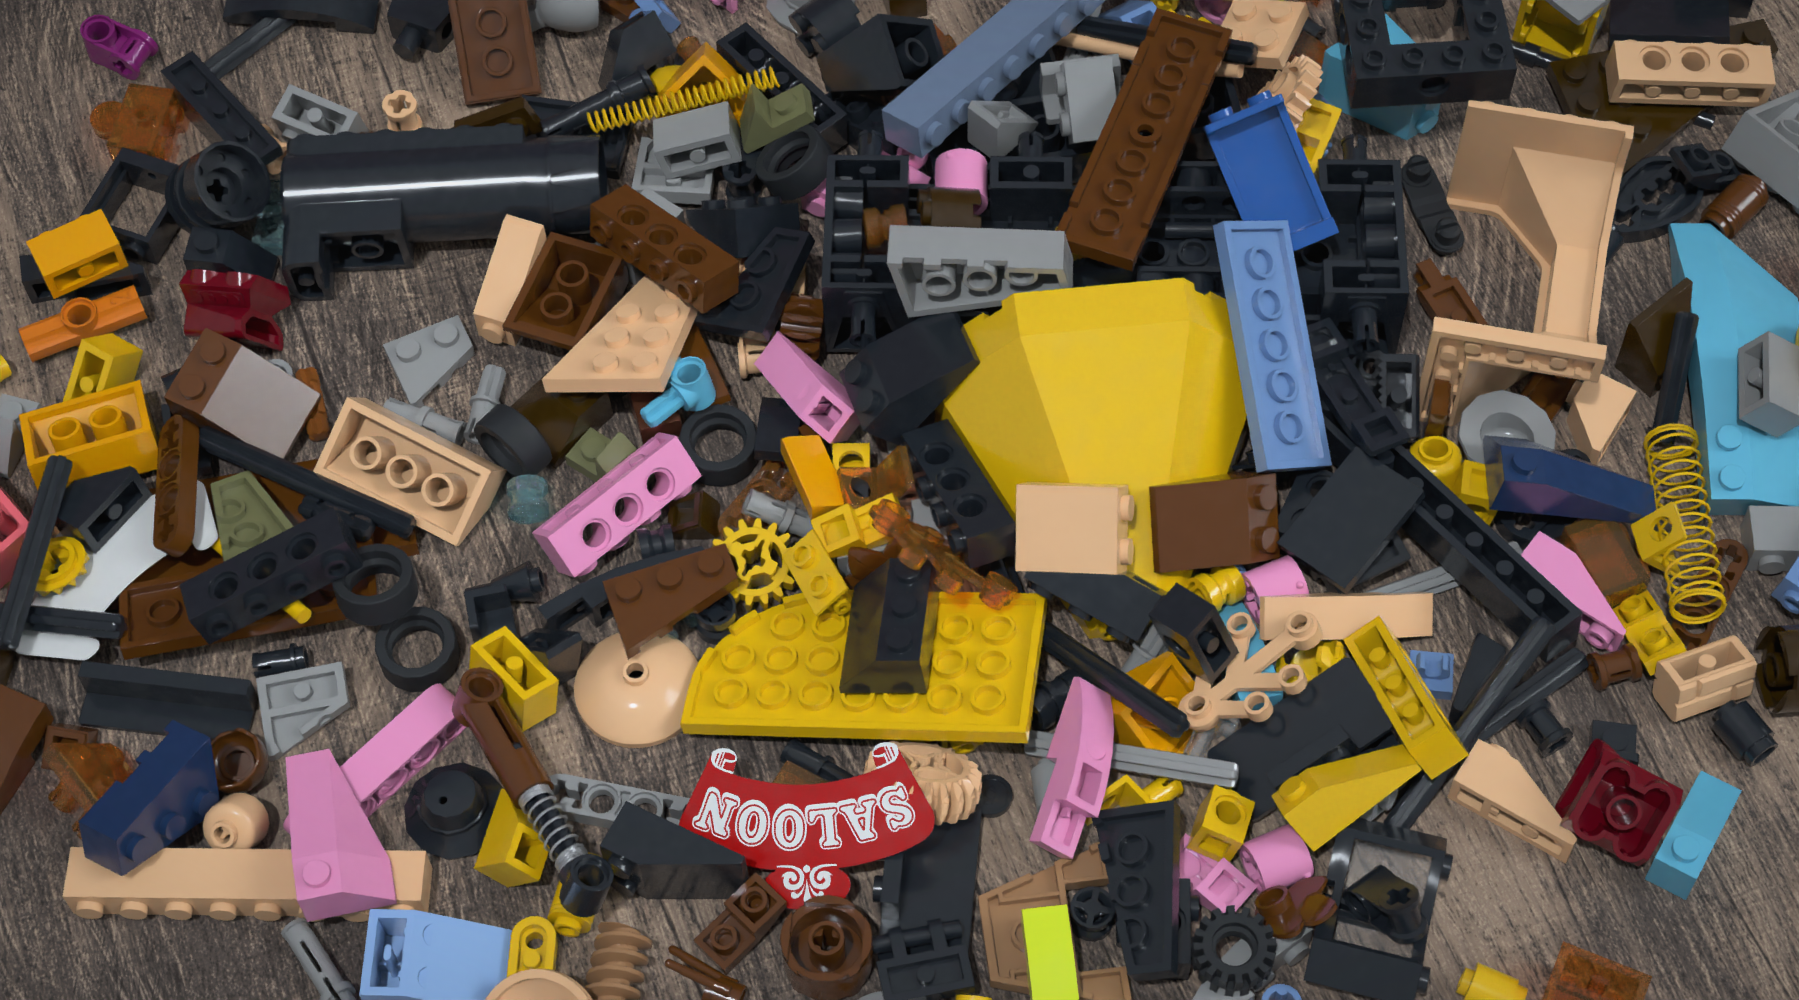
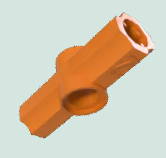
[19,285,147,362]

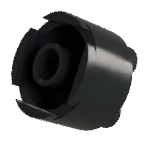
[788,0,861,57]

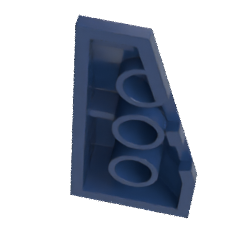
[1483,435,1656,523]

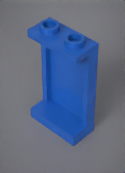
[1203,90,1339,252]

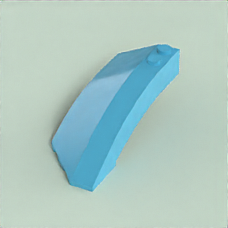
[1668,223,1799,515]

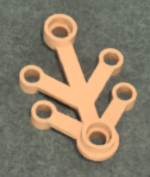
[1178,611,1322,732]

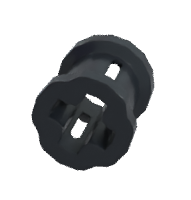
[1515,699,1573,757]

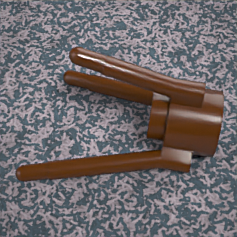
[665,945,747,1000]

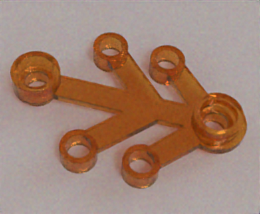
[868,499,1018,610]

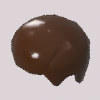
[211,728,269,794]

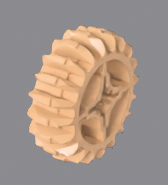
[863,740,982,826]

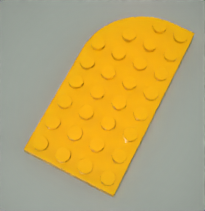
[680,590,1047,743]

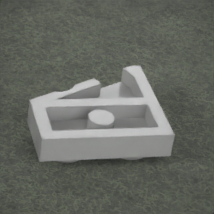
[256,661,350,761]

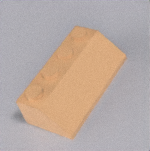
[313,397,507,546]

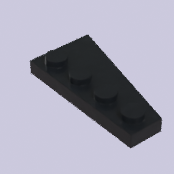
[1091,800,1180,982]

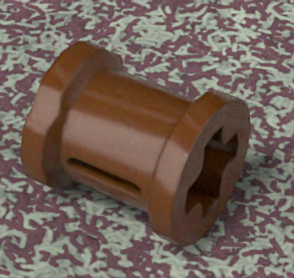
[1586,643,1643,691]

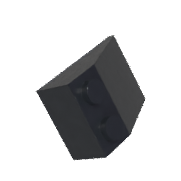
[839,312,980,446]
[600,801,749,899]

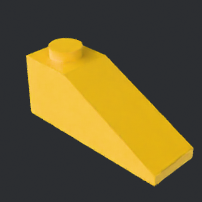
[1271,744,1422,852]

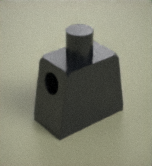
[387,0,454,59]

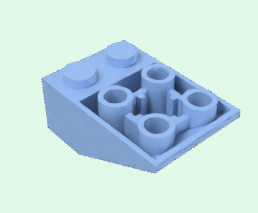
[359,909,512,1000]

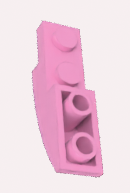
[1029,677,1114,859]

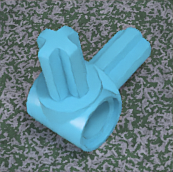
[640,356,716,428]

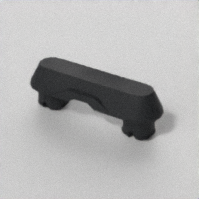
[1401,155,1465,256]

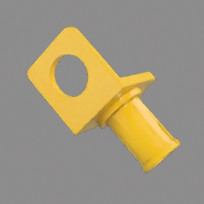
[1085,774,1184,826]

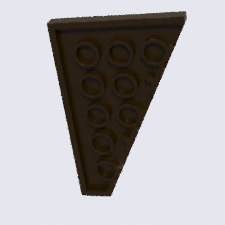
[1546,19,1779,177]

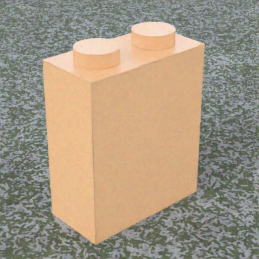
[1015,482,1134,575]

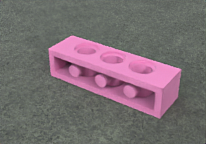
[532,432,702,578]

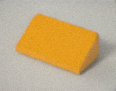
[780,435,851,520]

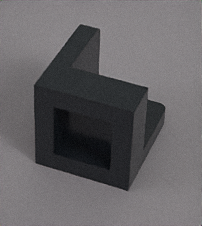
[464,584,518,643]

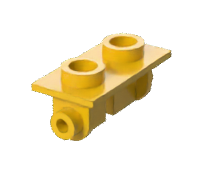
[782,529,852,617]

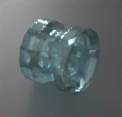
[506,474,550,524]

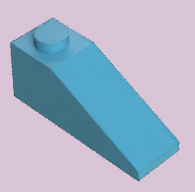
[1645,771,1742,900]

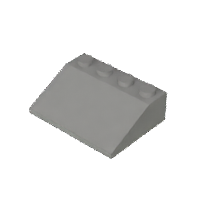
[1721,90,1799,214]

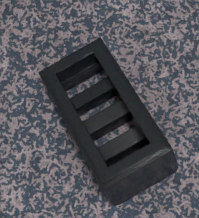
[1448,633,1507,728]

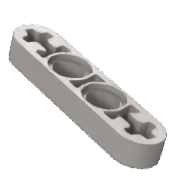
[549,774,690,829]

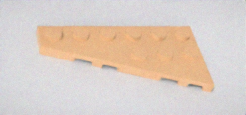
[542,275,698,393]

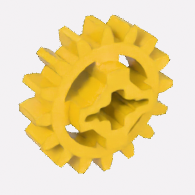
[712,518,795,611]

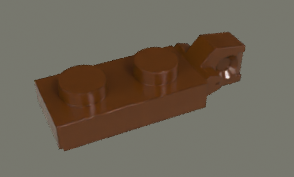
[1413,258,1489,326]

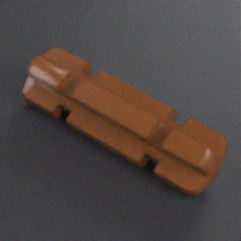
[295,367,331,442]

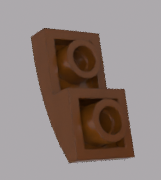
[693,872,788,975]

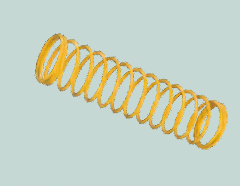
[1643,423,1727,624]

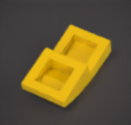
[810,492,910,558]

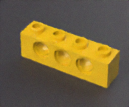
[1343,616,1469,780]

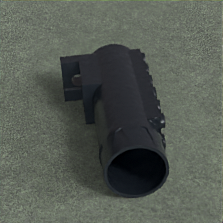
[280,123,608,301]

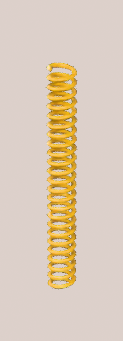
[586,66,780,134]

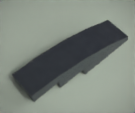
[537,546,704,630]

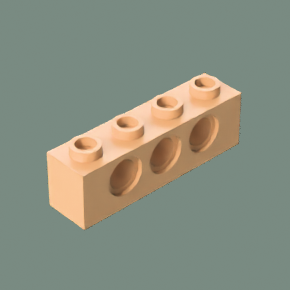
[1605,40,1776,107]

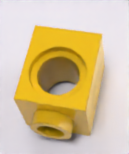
[1452,459,1498,526]
[1186,784,1255,862]

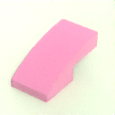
[1179,833,1258,913]

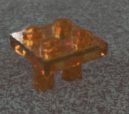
[42,743,134,840]

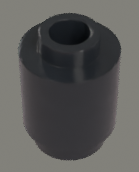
[1712,700,1778,766]

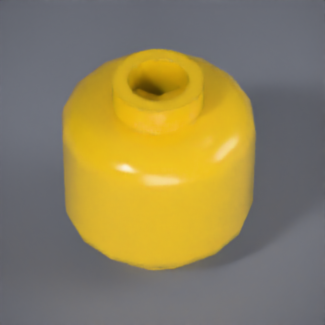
[1409,436,1463,491]

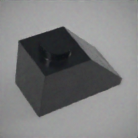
[183,226,280,281]
[55,466,152,554]

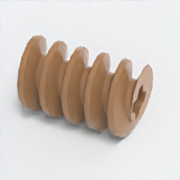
[584,922,653,1000]

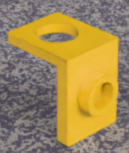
[1630,501,1688,576]

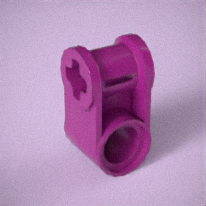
[80,15,159,80]

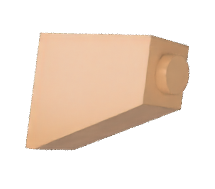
[473,214,547,346]

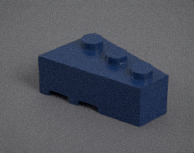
[79,719,220,876]

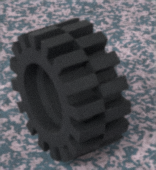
[1191,905,1277,997]

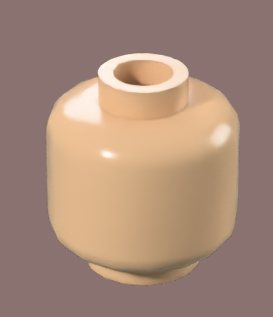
[203,793,270,849]

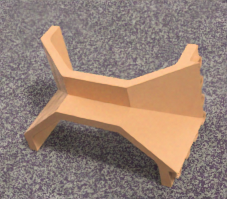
[1419,100,1634,427]

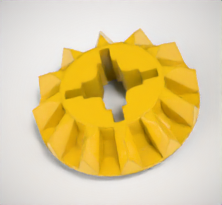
[35,536,89,597]

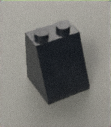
[816,14,944,96]

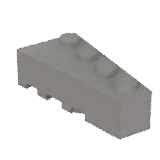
[887,225,1073,318]

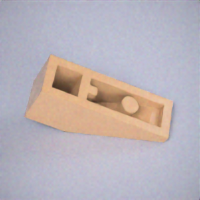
[1447,739,1577,864]

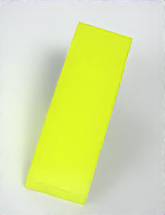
[1021,904,1079,1000]

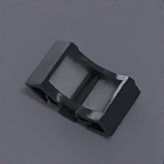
[1304,817,1453,1000]

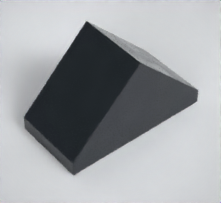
[518,628,582,687]

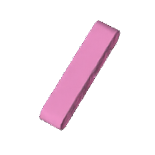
[283,684,466,834]

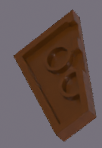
[602,543,739,660]

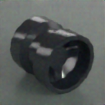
[694,593,738,645]

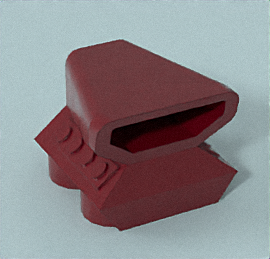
[179,269,291,351]
[1554,738,1684,867]

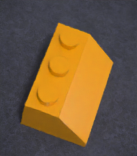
[19,380,159,490]

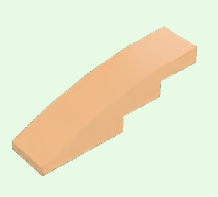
[1259,592,1433,640]

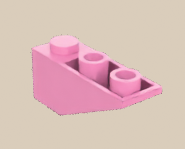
[754,332,860,444]
[1521,531,1626,652]

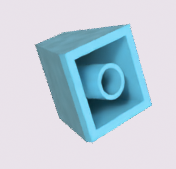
[1318,14,1441,140]

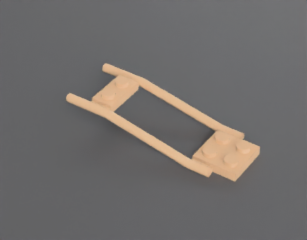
[1054,0,1310,78]

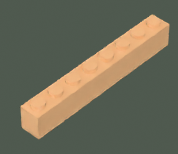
[62,847,433,922]

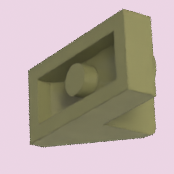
[739,83,815,154]
[565,427,656,499]

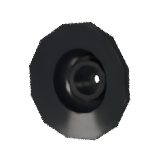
[404,762,503,860]

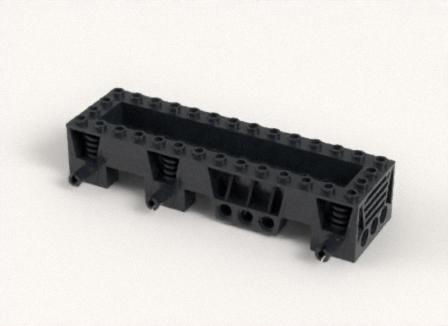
[821,130,1409,358]

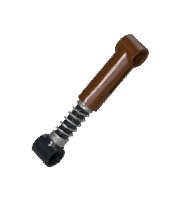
[452,667,614,917]

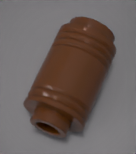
[1699,174,1769,240]

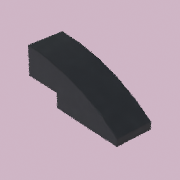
[19,254,153,304]

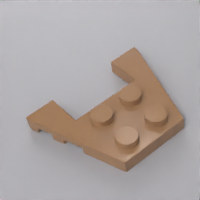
[978,842,1132,1000]

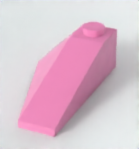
[285,749,397,922]

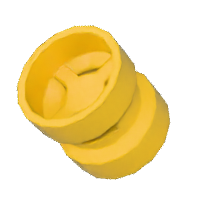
[1187,565,1246,612]

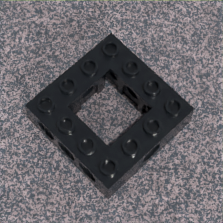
[1331,0,1517,109]

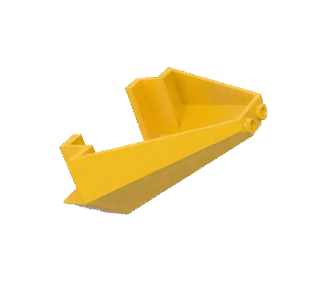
[935,278,1249,641]

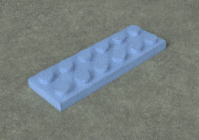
[1213,220,1332,473]

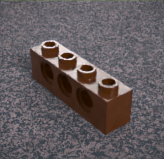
[590,184,740,314]

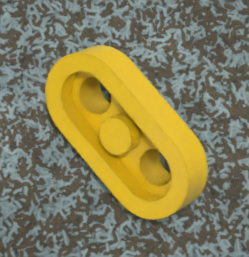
[507,916,558,977]

